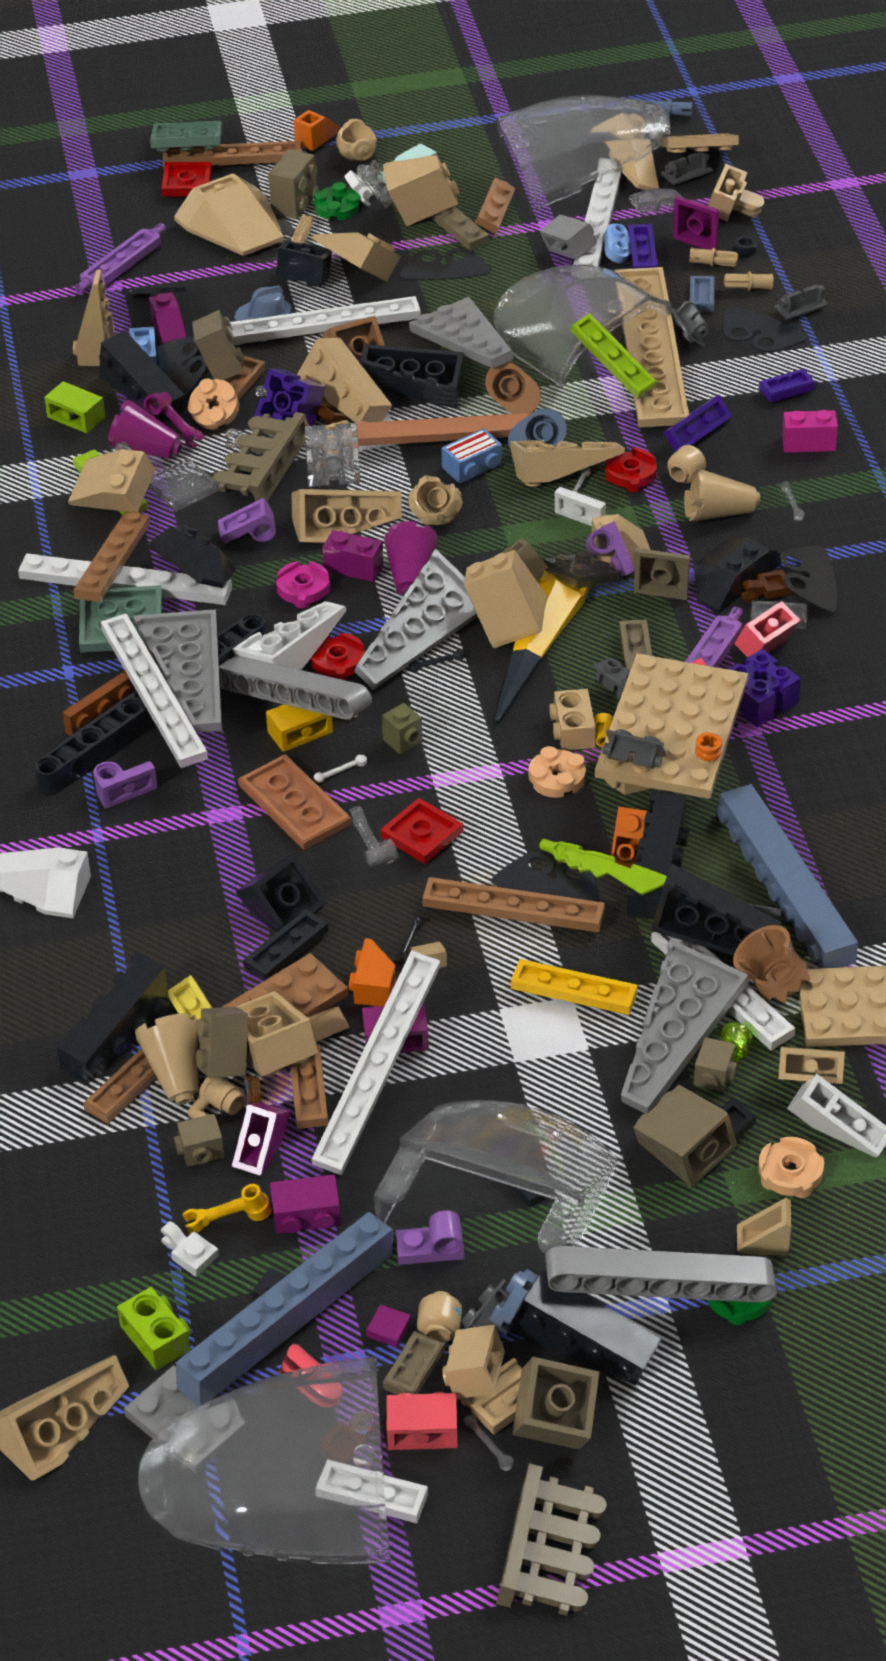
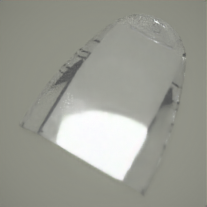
[496,94,671,209]
[138,1356,391,1564]

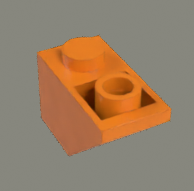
[294,110,342,151]
[611,806,650,868]
[349,938,396,1006]

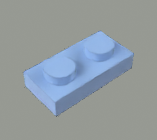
[129,327,157,364]

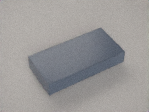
[690,276,715,313]

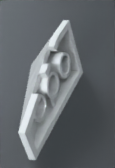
[0,848,91,918]

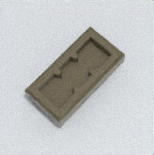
[383,1331,445,1394]

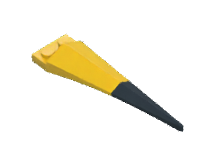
[495,570,591,725]

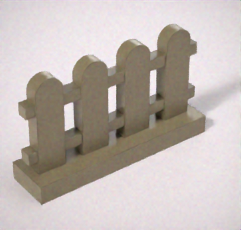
[213,412,312,502]
[496,1463,607,1616]

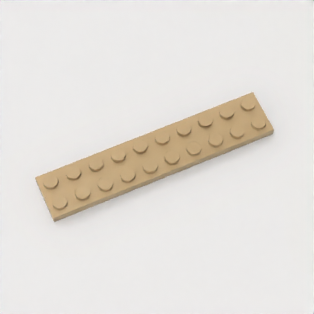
[614,267,689,428]

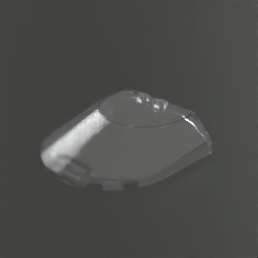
[494,265,672,387]

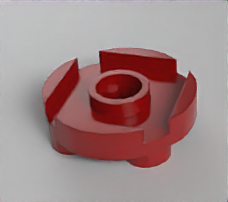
[605,448,657,492]
[310,633,365,681]

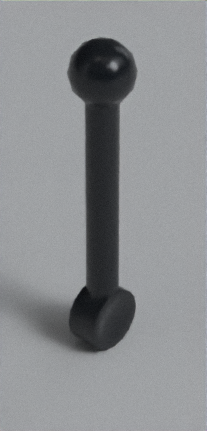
[410,649,465,672]
[394,917,423,965]

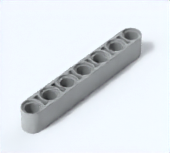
[219,656,372,720]
[545,1246,777,1302]

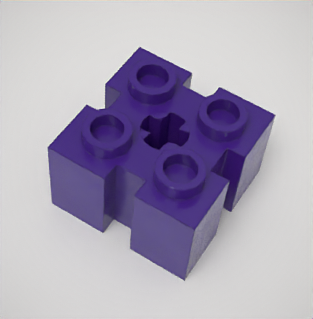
[254,368,326,435]
[728,649,801,727]

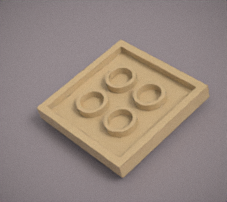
[660,133,739,153]
[798,966,886,1047]

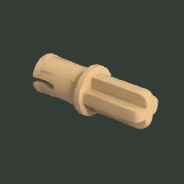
[689,247,738,267]
[724,271,773,291]

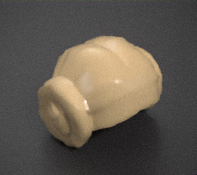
[336,119,377,161]

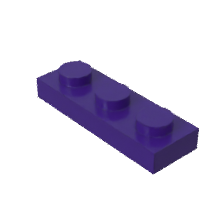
[628,224,658,269]
[663,395,732,452]

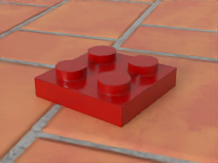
[161,162,212,198]
[381,798,463,864]

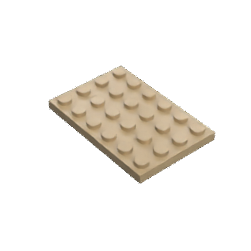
[595,653,748,799]

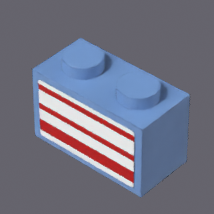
[441,428,502,484]

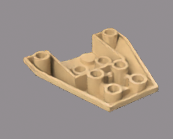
[174,173,284,256]

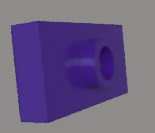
[759,369,816,403]

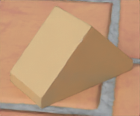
[737,1198,791,1256]

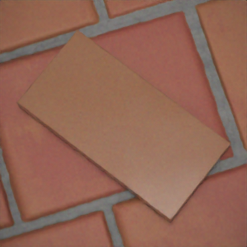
[238,754,352,850]

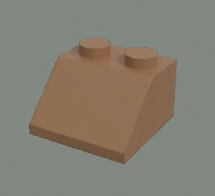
[322,315,385,357]

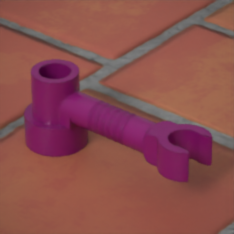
[144,392,204,448]

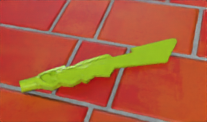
[539,839,667,895]

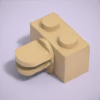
[708,164,764,221]

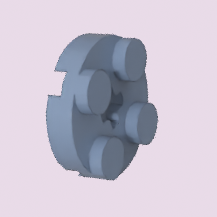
[489,1269,539,1335]

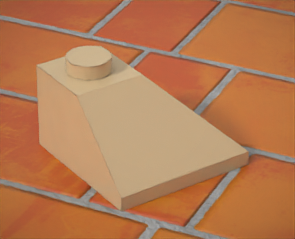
[592,514,650,576]

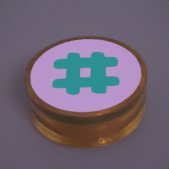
[244,1076,261,1107]

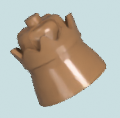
[733,925,810,1003]

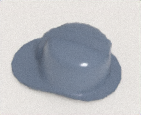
[234,286,291,321]
[508,408,567,450]

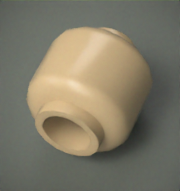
[668,445,706,484]
[417,1291,462,1343]

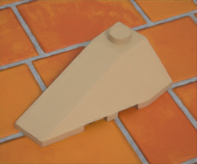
[73,270,115,366]
[292,489,402,543]
[0,1355,129,1480]

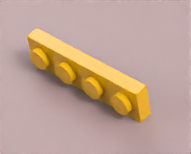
[511,959,638,1015]

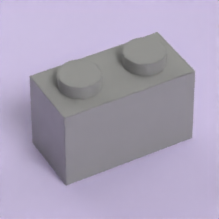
[540,214,597,260]

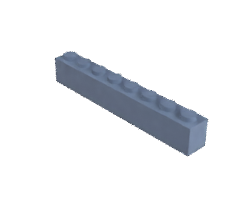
[716,784,858,968]
[175,1212,393,1408]

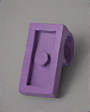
[218,498,276,544]
[586,521,634,577]
[93,761,157,809]
[396,1211,464,1265]

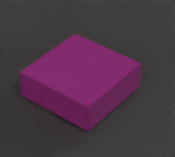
[366,1305,411,1348]

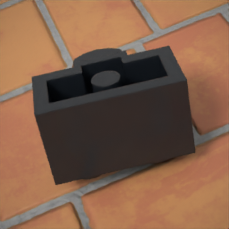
[276,240,332,287]

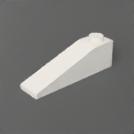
[233,602,346,670]

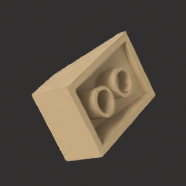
[312,232,401,282]
[68,449,155,512]
[236,991,318,1076]

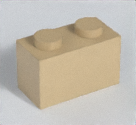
[778,1046,845,1084]
[443,1324,505,1399]

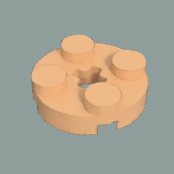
[188,378,240,430]
[528,746,586,798]
[758,1137,824,1198]

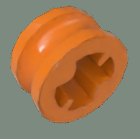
[695,732,722,761]

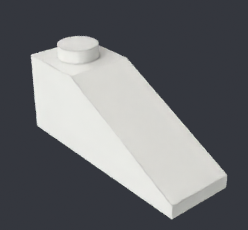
[787,1074,886,1158]

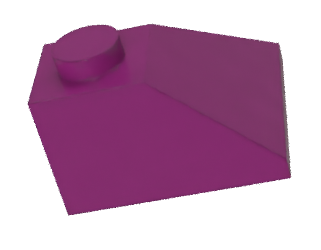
[673,196,719,250]

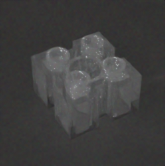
[305,423,360,487]

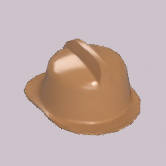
[485,362,541,414]

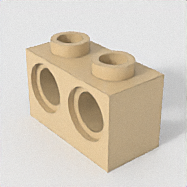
[549,689,596,750]

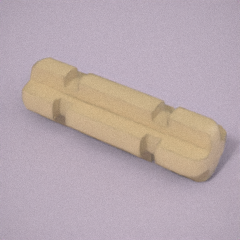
[291,214,313,243]

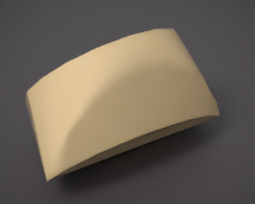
[308,1006,350,1042]

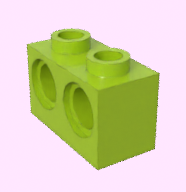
[117,1287,191,1371]

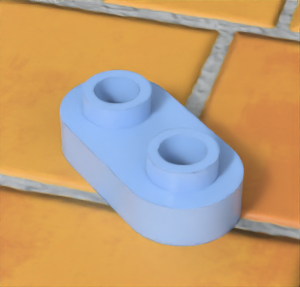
[604,224,631,263]

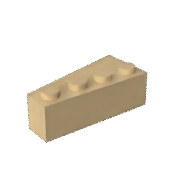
[297,338,392,423]

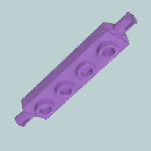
[74,223,166,294]
[685,606,743,668]

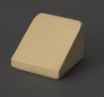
[410,942,447,968]

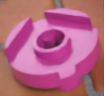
[276,561,330,608]

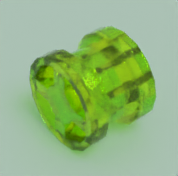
[719,1022,752,1062]

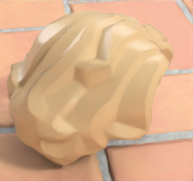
[408,475,463,525]

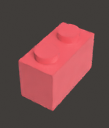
[734,601,800,658]
[387,1392,458,1450]

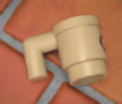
[188,1077,246,1119]

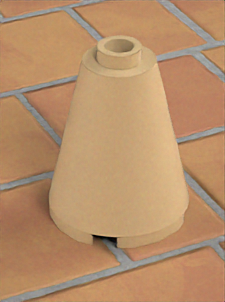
[684,468,760,522]
[135,1013,199,1105]

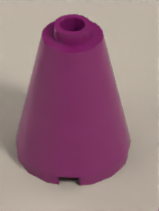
[108,400,182,459]
[384,521,438,596]

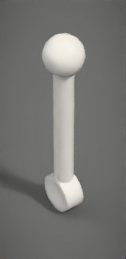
[313,755,367,784]

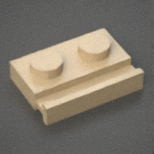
[461,1358,522,1435]

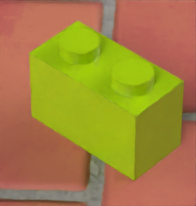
[44,381,106,434]

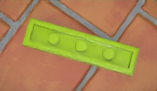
[570,313,657,399]

